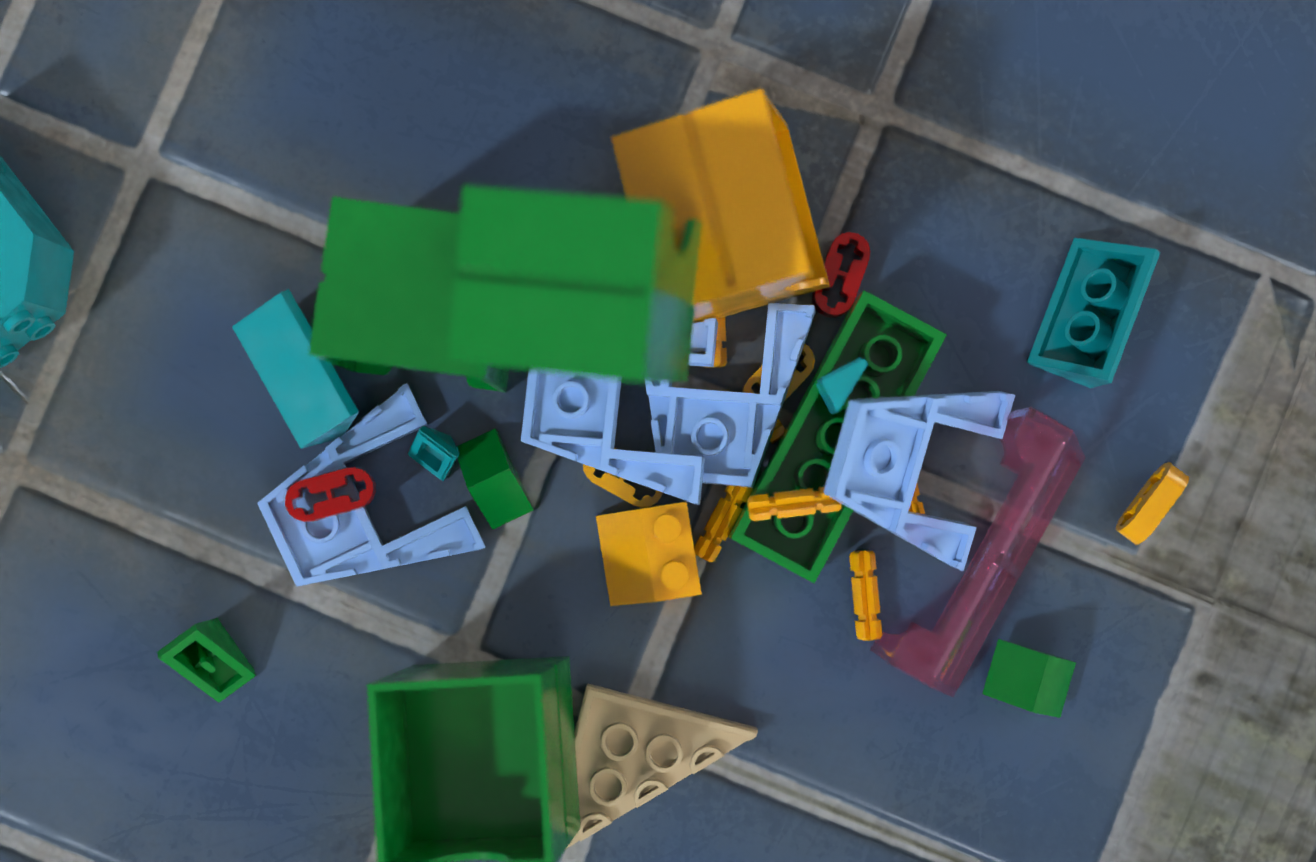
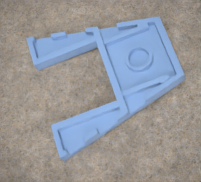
[645,303,816,488]
[521,318,718,505]
[257,383,486,587]
[823,391,1015,571]

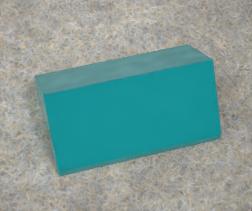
[1027,237,1161,388]
[232,289,359,449]

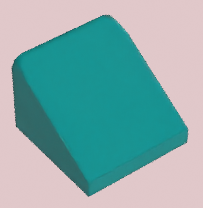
[815,357,868,414]

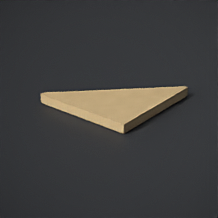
[566,683,758,849]

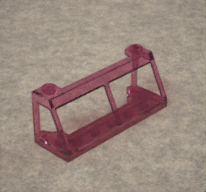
[870,407,1085,697]

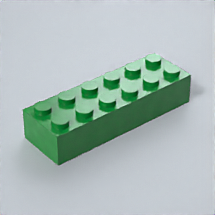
[728,290,947,583]

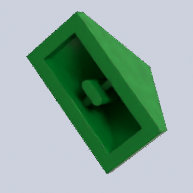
[457,428,534,530]
[157,618,256,703]

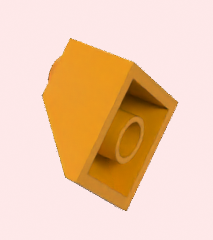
[596,501,702,606]

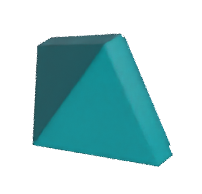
[408,425,460,481]

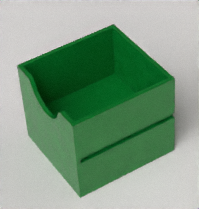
[447,186,702,382]
[309,196,510,392]
[367,656,580,862]

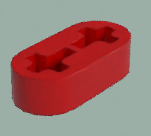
[812,232,871,318]
[285,467,376,522]

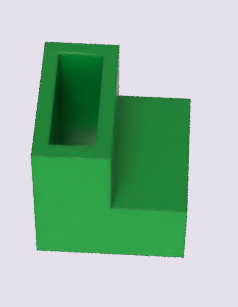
[982,639,1076,718]

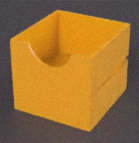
[611,88,830,323]

